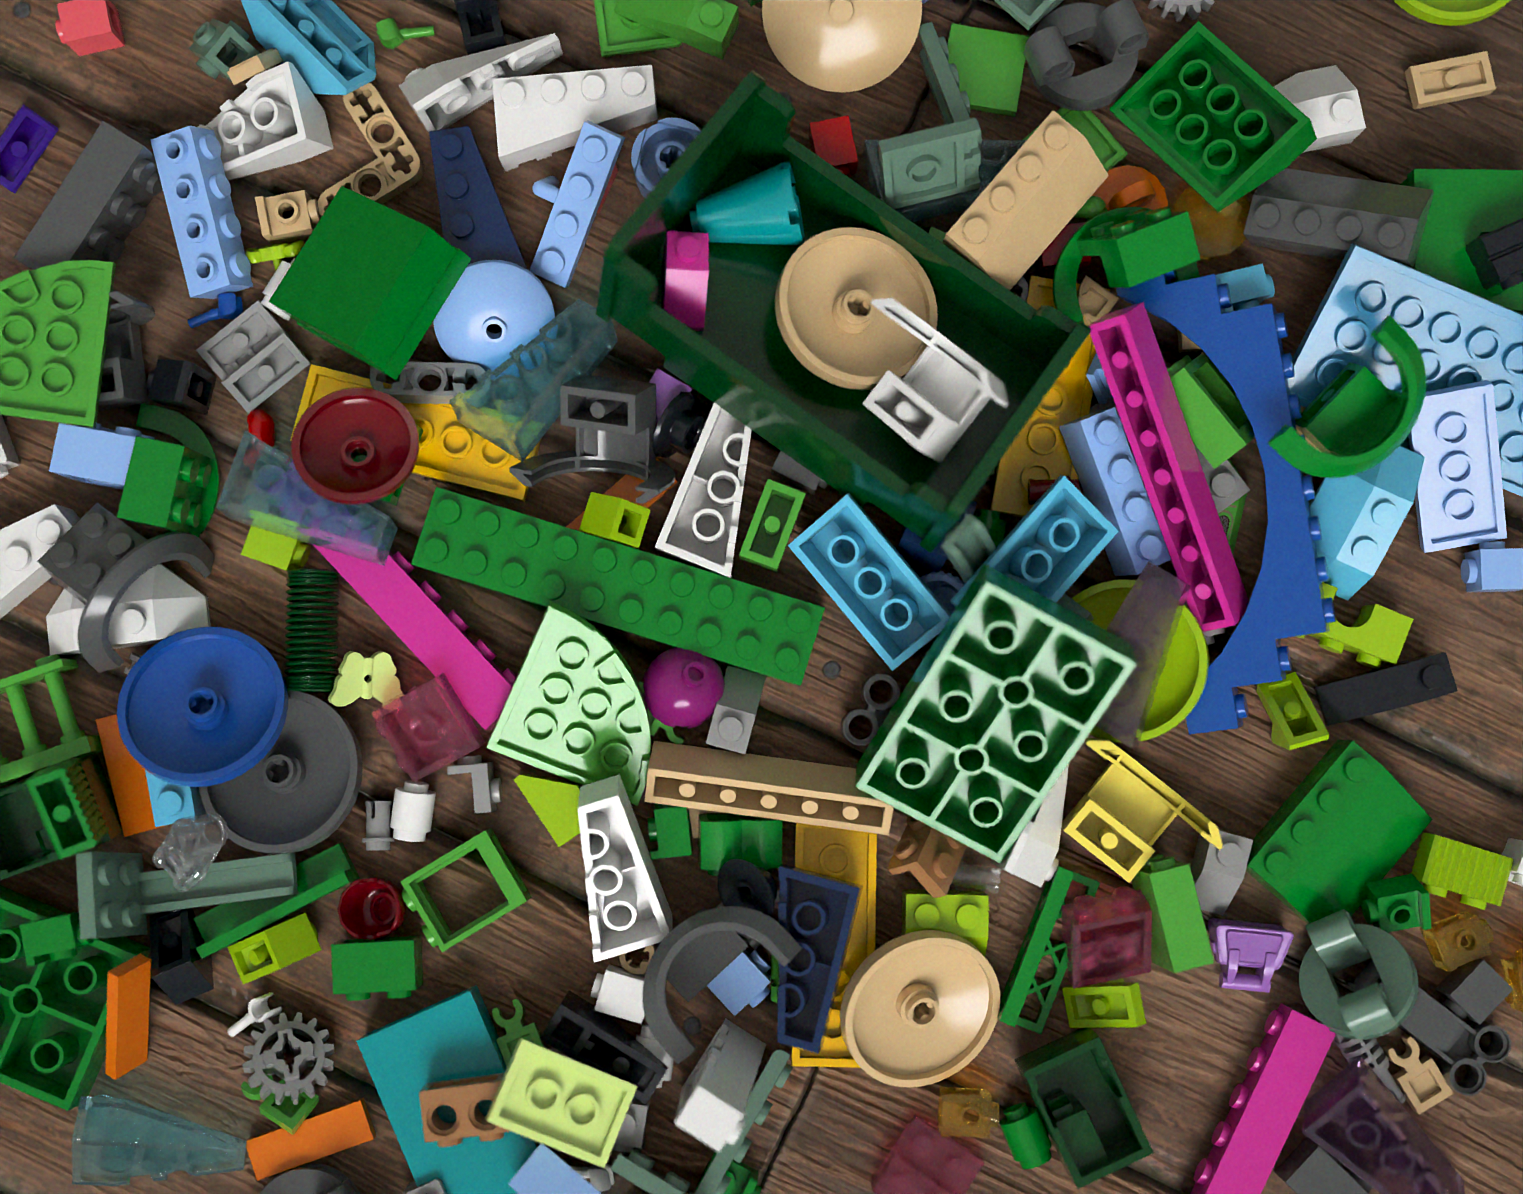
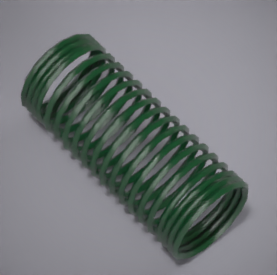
[284,568,340,692]

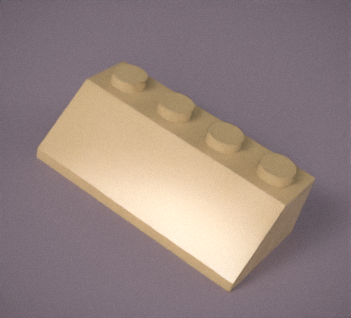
[943,110,1109,291]

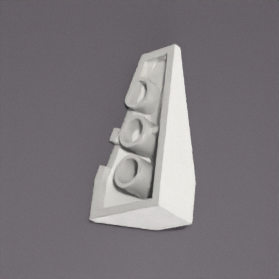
[398,33,563,133]
[1273,65,1366,152]

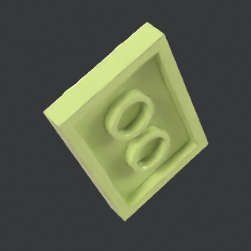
[485,1038,638,1168]

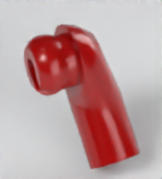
[234,409,275,470]

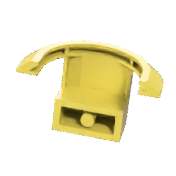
[1062,738,1223,883]

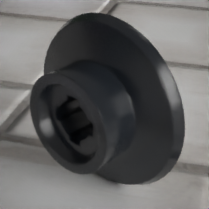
[653,392,705,458]
[718,859,777,917]

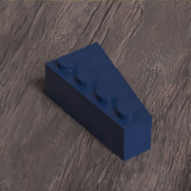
[777,864,863,1053]

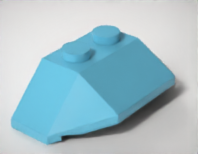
[241,0,376,95]
[1309,446,1425,601]

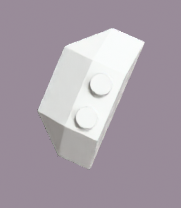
[46,564,211,656]

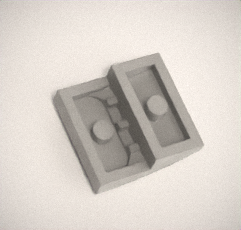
[196,300,311,413]

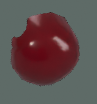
[337,877,406,940]

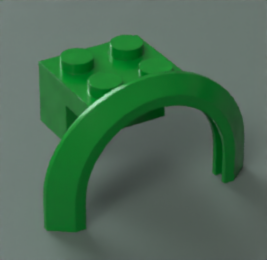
[1053,206,1201,324]
[1267,315,1426,478]
[117,404,220,537]

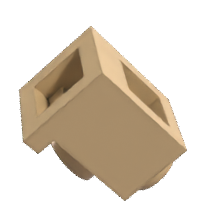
[255,190,321,245]

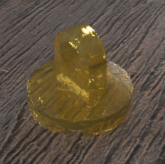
[1172,187,1250,260]

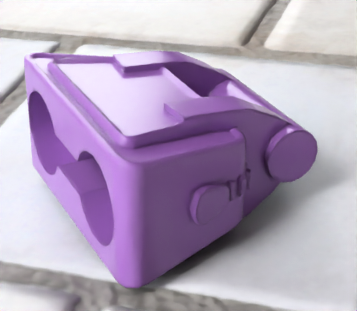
[1208,918,1293,993]

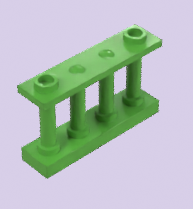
[0,654,103,787]

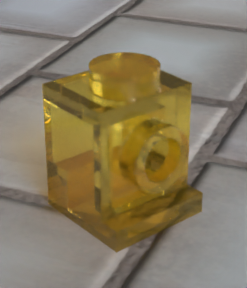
[1420,911,1494,972]
[937,1087,999,1138]

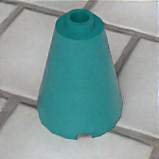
[690,161,805,246]

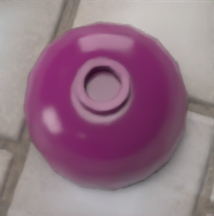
[642,647,725,728]

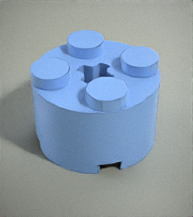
[631,117,701,198]

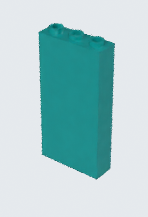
[356,985,545,1194]

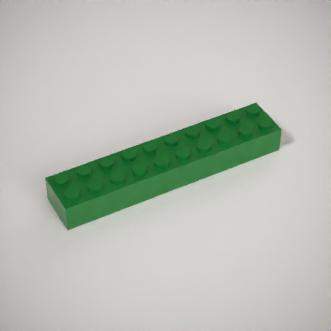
[411,487,825,686]

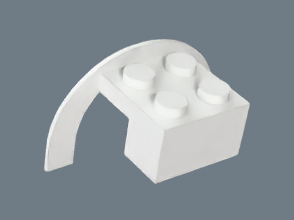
[862,298,1009,463]

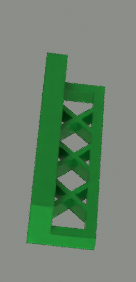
[193,842,360,959]
[997,865,1100,1034]

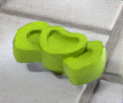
[245,239,304,270]

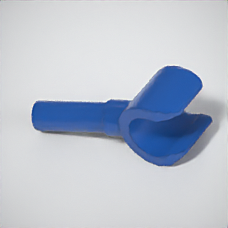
[188,293,243,328]

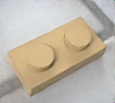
[1405,51,1496,110]

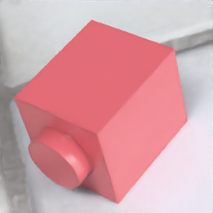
[55,0,125,56]

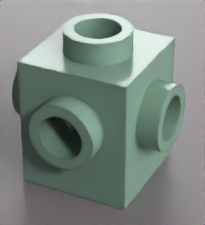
[189,18,260,82]

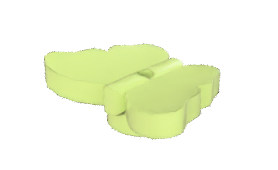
[328,651,405,707]

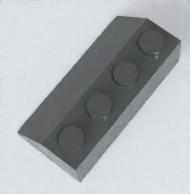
[1243,168,1434,268]

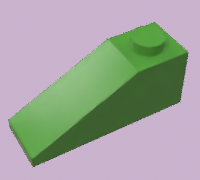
[614,0,739,60]

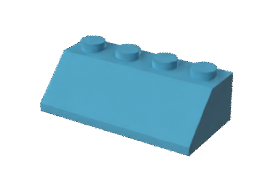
[951,475,1118,609]
[788,493,951,671]

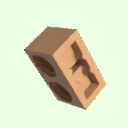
[419,1073,510,1147]

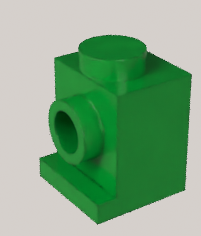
[648,803,693,860]
[1361,874,1432,933]
[19,911,94,967]

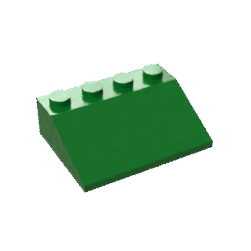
[1109,21,1317,212]
[1246,740,1433,924]

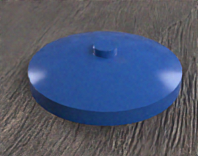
[117,627,288,787]

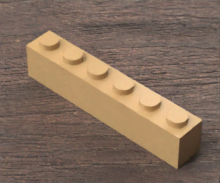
[644,741,894,835]

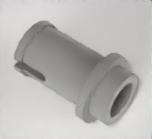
[362,801,395,851]

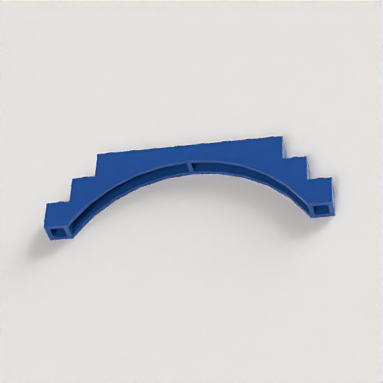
[1116,270,1336,735]

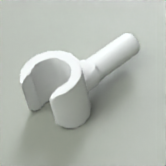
[227,992,282,1037]
[570,1163,615,1192]

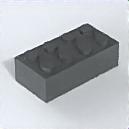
[14,121,163,270]

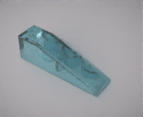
[72,1095,247,1186]

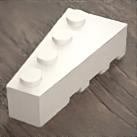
[655,402,752,578]
[0,504,80,619]

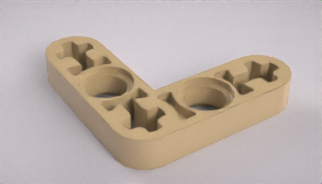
[317,83,424,217]

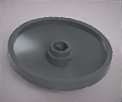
[199,691,363,854]

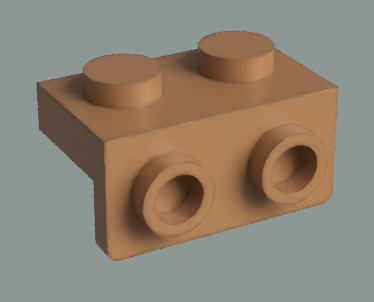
[887,816,967,898]

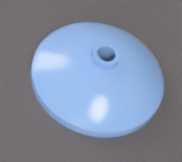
[433,260,555,377]

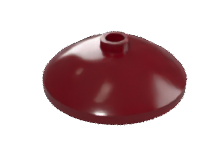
[291,388,420,504]

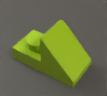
[1256,672,1329,750]
[1062,976,1146,1028]

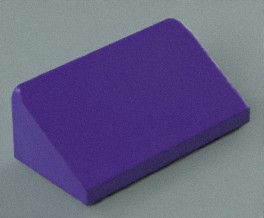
[0,104,59,194]

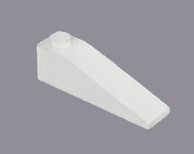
[198,62,334,180]
[990,764,1069,887]

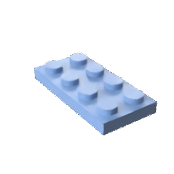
[1408,380,1507,553]

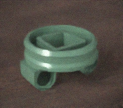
[1299,909,1419,1040]

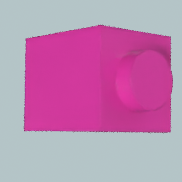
[662,231,709,331]

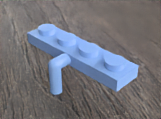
[529,121,625,288]

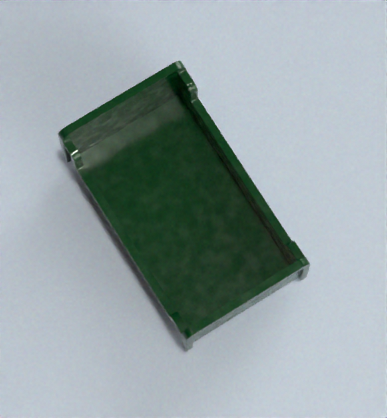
[596,71,1092,553]

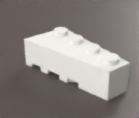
[492,65,658,172]
[578,774,672,963]
[674,1018,766,1152]

